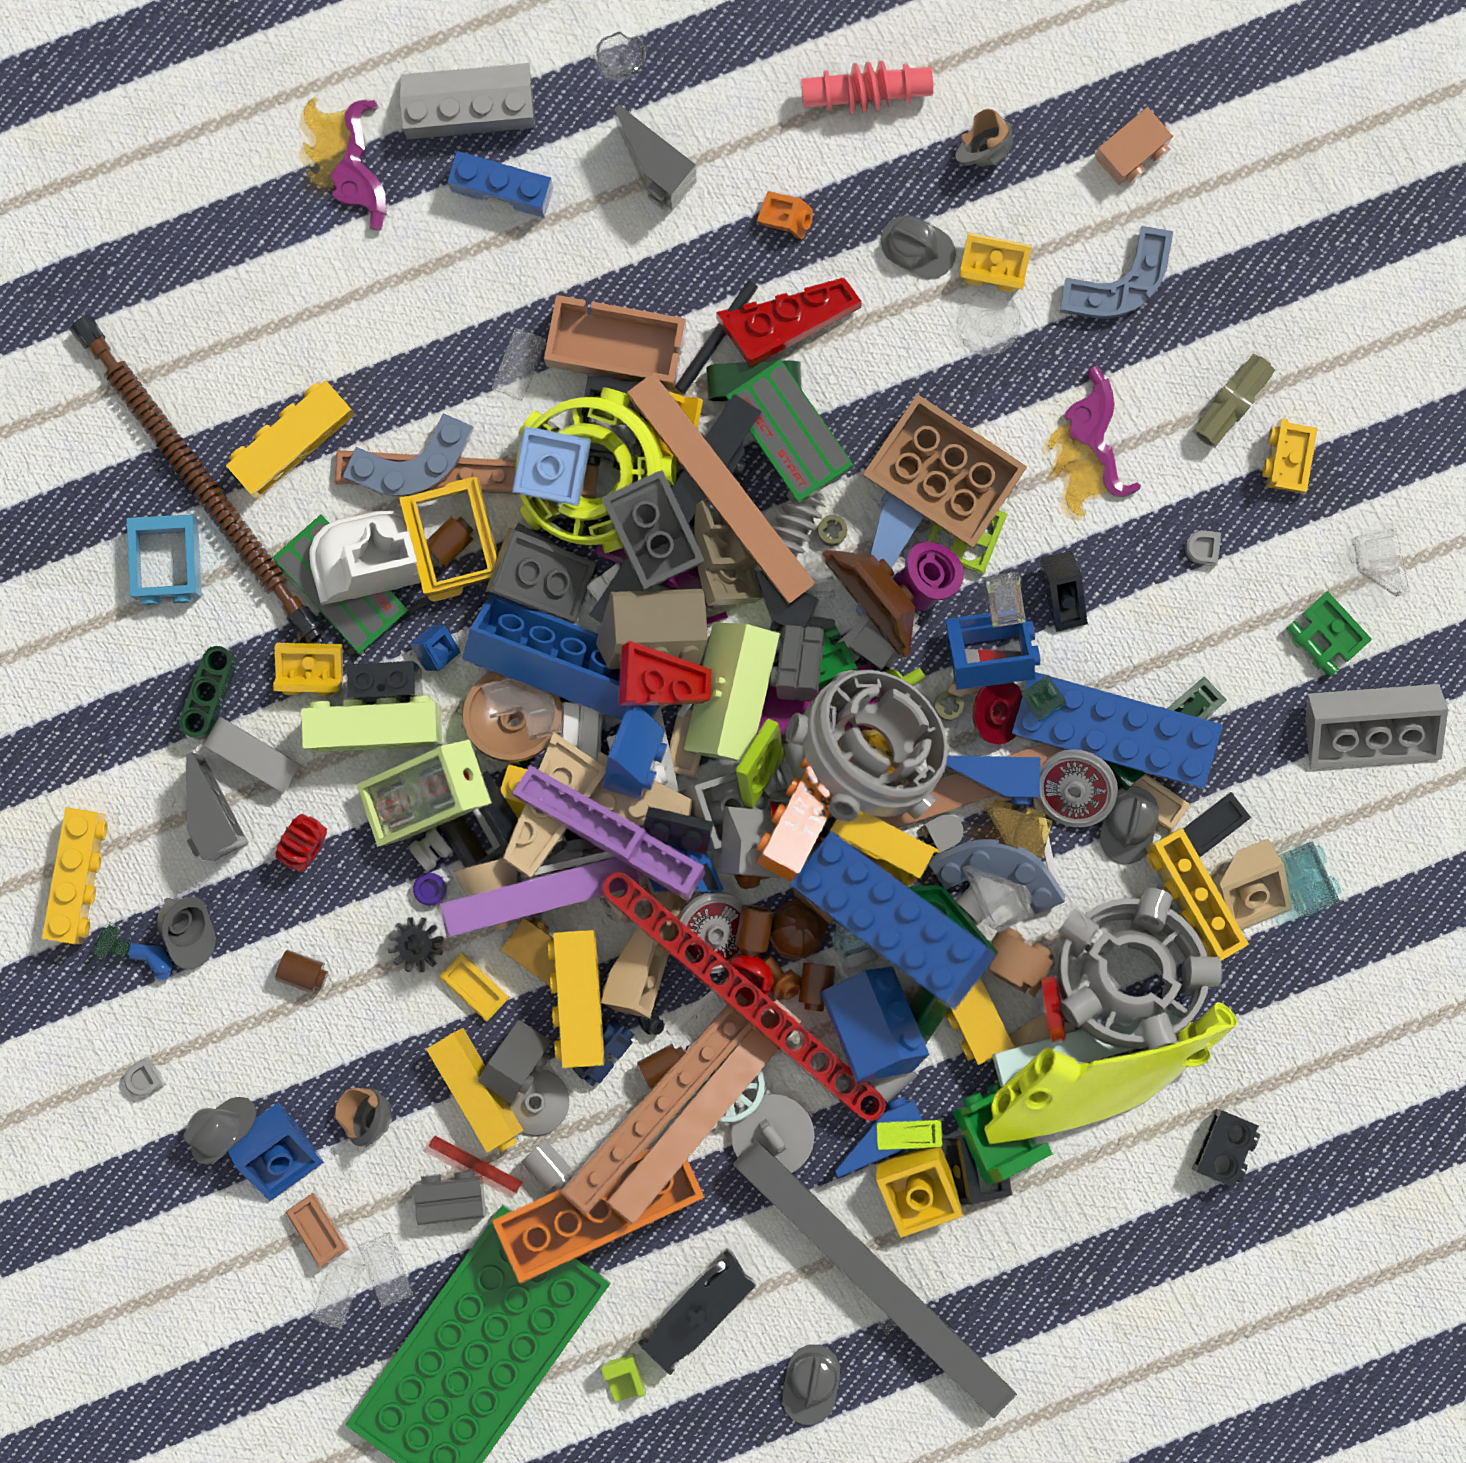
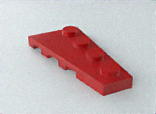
[716,277,862,367]

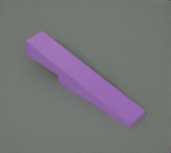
[513,765,705,901]
[438,857,640,937]

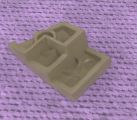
[695,501,763,606]

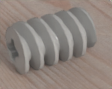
[772,491,826,554]

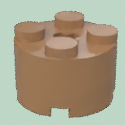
[988,925,1056,998]

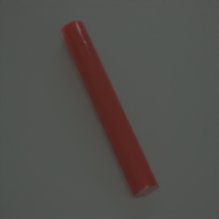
[429,1135,523,1193]

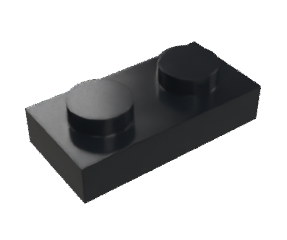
[643,806,714,854]

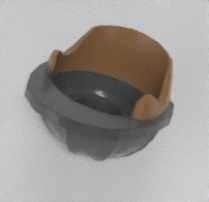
[955,109,1013,167]
[335,1087,392,1148]

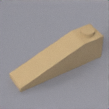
[601,891,685,1018]

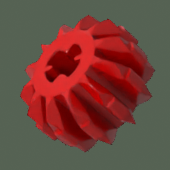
[275,814,327,872]

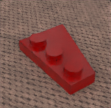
[619,641,712,706]

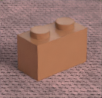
[1094,107,1173,186]

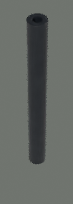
[675,280,759,394]

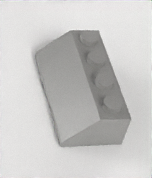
[400,63,536,139]
[1305,684,1448,769]

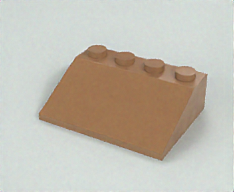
[862,394,1028,549]

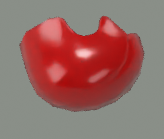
[723,954,774,1001]

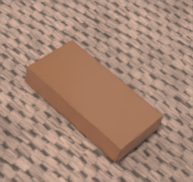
[285,1193,349,1268]

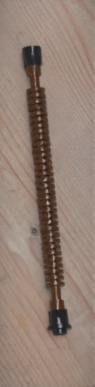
[69,315,325,643]

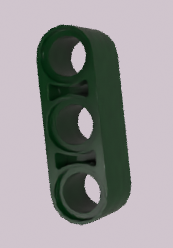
[706,360,802,402]
[179,646,237,740]

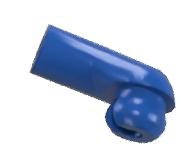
[129,943,172,981]

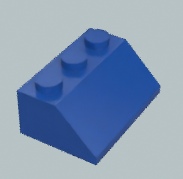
[821,966,930,1083]

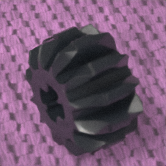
[388,917,444,973]

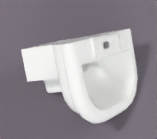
[309,511,421,605]

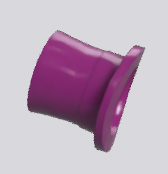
[893,542,964,611]

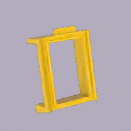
[399,477,498,602]
[828,811,940,884]

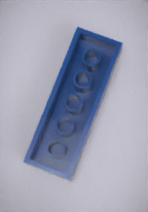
[462,593,660,720]
[790,831,996,1011]

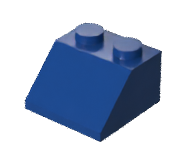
[603,705,668,801]
[228,1103,324,1201]

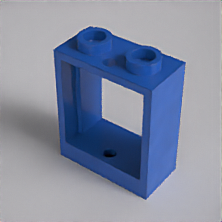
[945,608,1040,690]

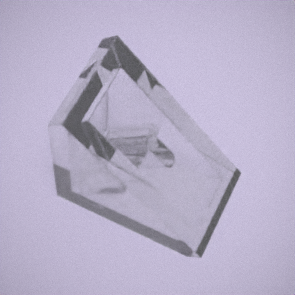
[981,572,1026,628]

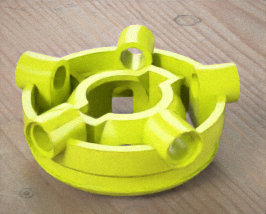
[515,387,677,553]

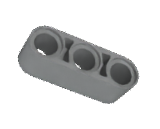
[202,716,301,793]

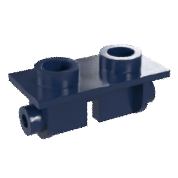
[572,1017,635,1087]

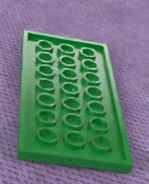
[345,1204,611,1463]

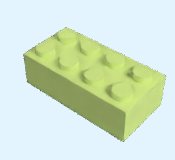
[301,696,443,753]

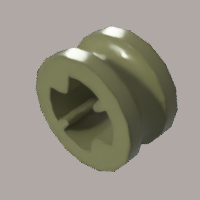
[818,515,847,546]
[934,690,964,721]

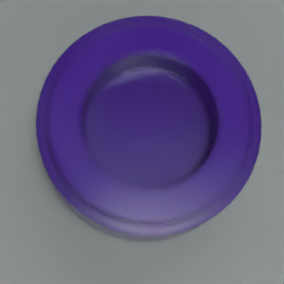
[413,873,447,906]

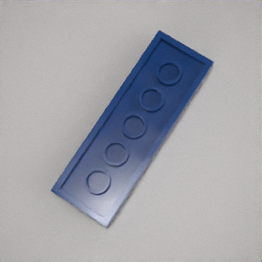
[1012,672,1223,790]

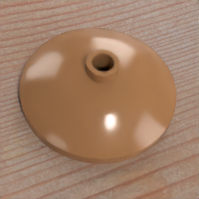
[463,671,562,762]

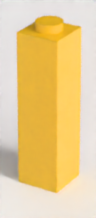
[426,1028,524,1153]

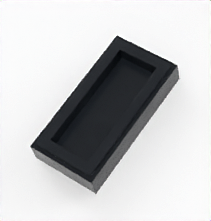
[1183,792,1252,858]

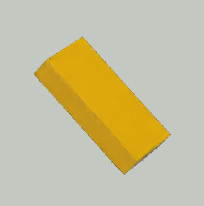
[439,952,510,1022]

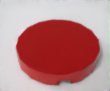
[1042,976,1066,1044]

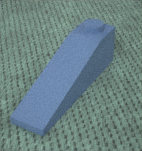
[856,491,924,615]

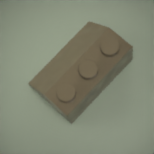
[596,589,708,669]

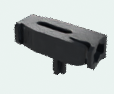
[637,1247,756,1375]

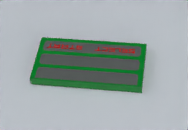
[726,359,854,504]
[272,514,409,655]

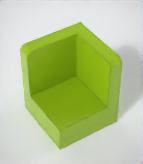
[601,1353,646,1402]

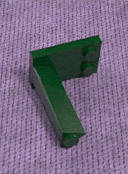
[907,884,998,1045]

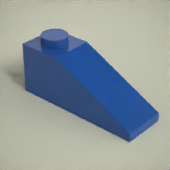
[946,755,1040,805]
[834,1096,923,1177]

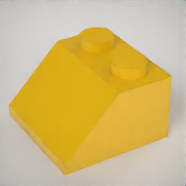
[876,1147,963,1238]

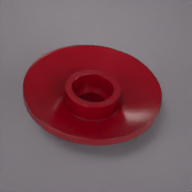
[972,682,1023,745]

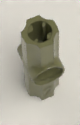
[1192,353,1275,448]

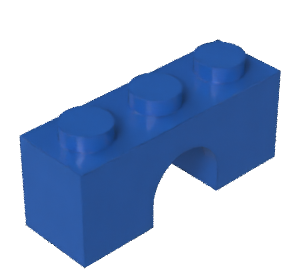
[448,151,553,218]

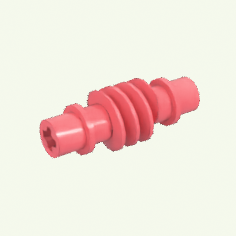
[801,60,934,114]

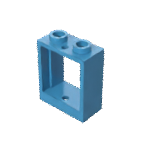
[127,514,202,605]

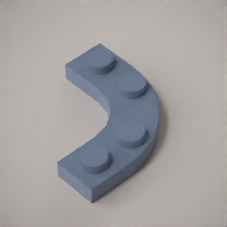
[1059,226,1174,319]
[343,413,474,497]
[929,839,1065,914]

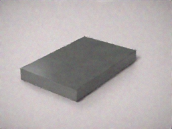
[486,528,597,624]

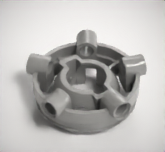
[786,670,948,822]
[1058,887,1222,1050]

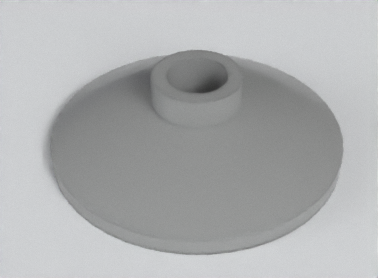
[506,1069,569,1135]

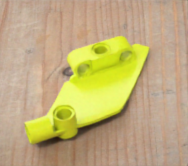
[984,1002,1237,1144]

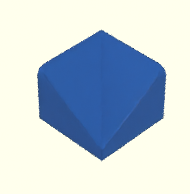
[410,625,461,671]

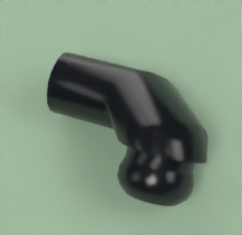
[636,990,665,1035]

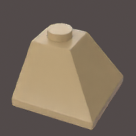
[1219,839,1293,929]

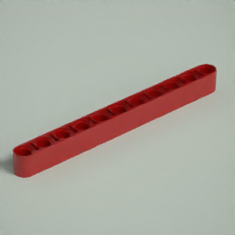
[600,872,886,1121]

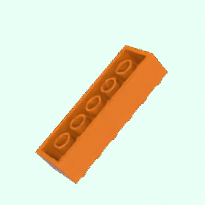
[492,1147,705,1283]

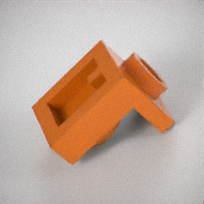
[757,191,813,239]

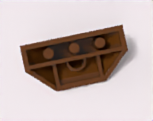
[821,550,915,661]

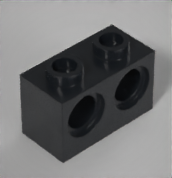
[1192,1108,1260,1188]

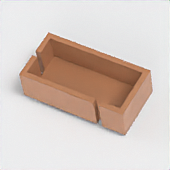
[544,295,686,390]

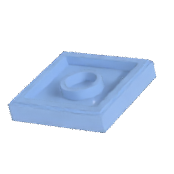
[512,426,591,506]

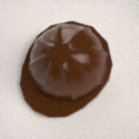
[769,898,827,960]

